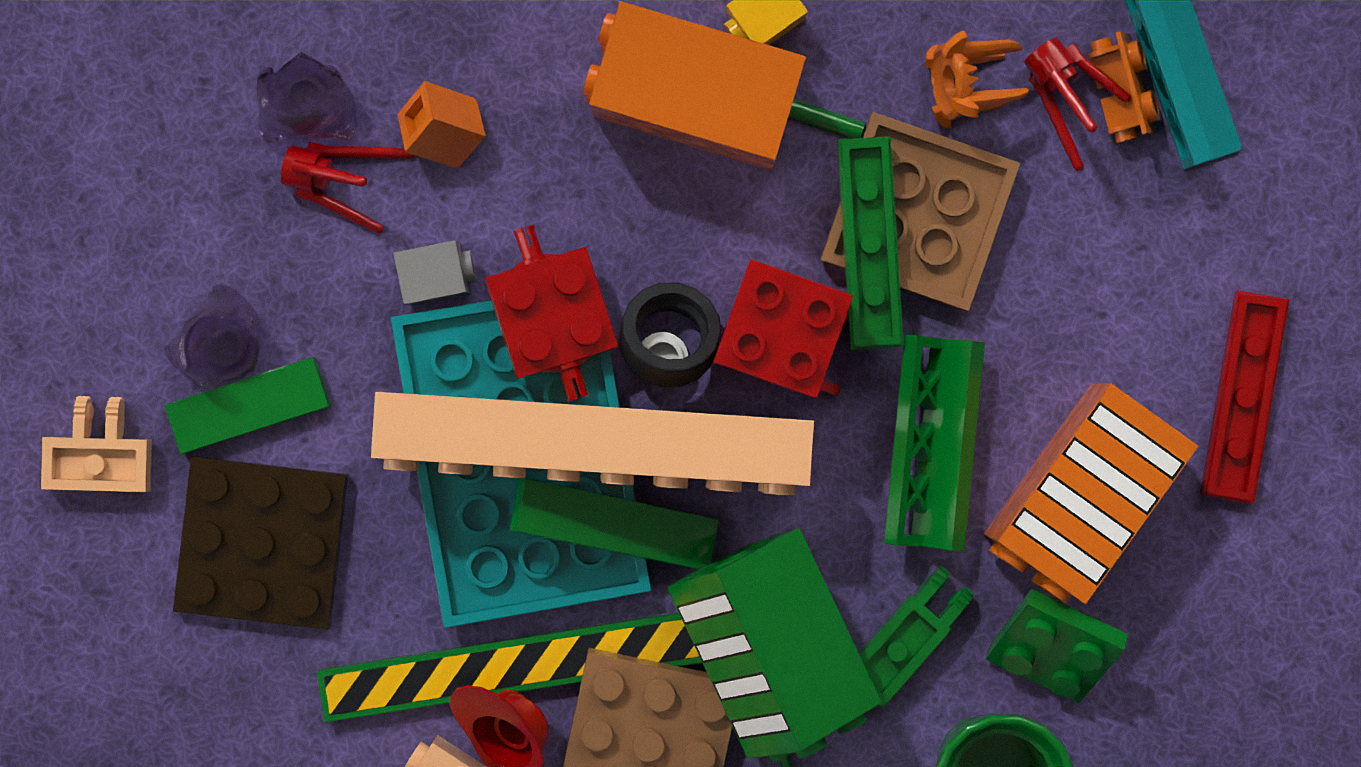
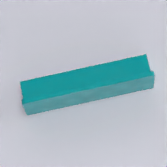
[1125,0,1242,170]

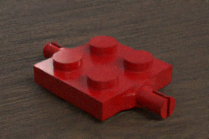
[484,225,619,402]

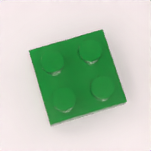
[985,589,1128,703]

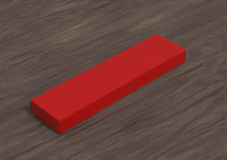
[1200,290,1290,504]

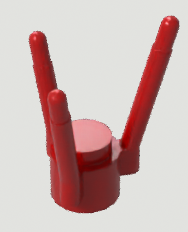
[1024,37,1131,171]
[281,142,415,234]

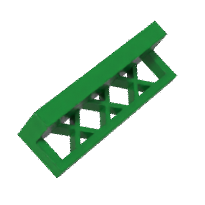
[884,334,985,551]

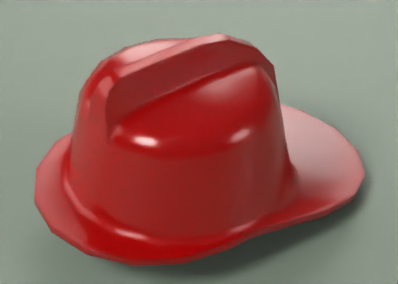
[450,685,549,767]

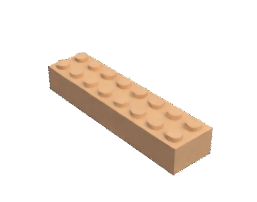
[371,392,814,495]

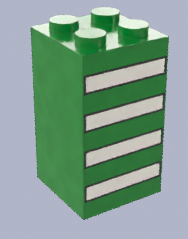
[667,528,882,762]

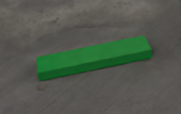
[837,136,904,350]
[510,478,718,570]

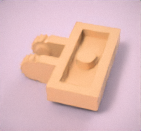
[41,396,152,492]

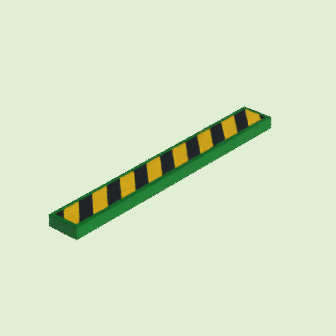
[316,612,702,722]

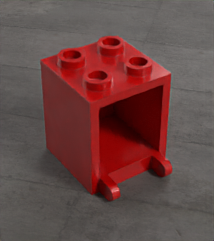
[712,259,853,398]

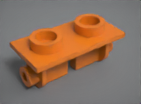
[1088,31,1161,143]

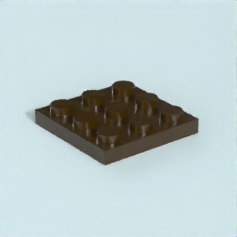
[173,456,349,630]

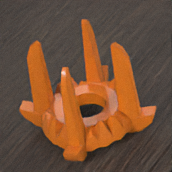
[925,31,1029,129]

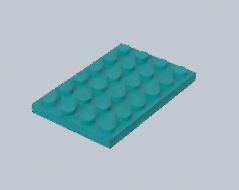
[391,300,651,628]

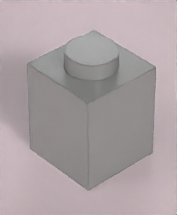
[393,240,477,306]

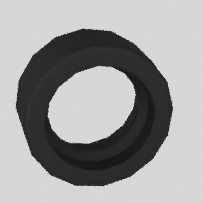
[619,282,721,387]

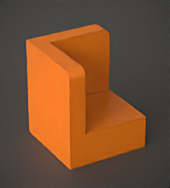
[397,81,486,168]

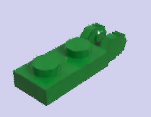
[858,565,974,708]

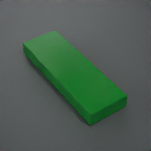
[164,357,331,454]

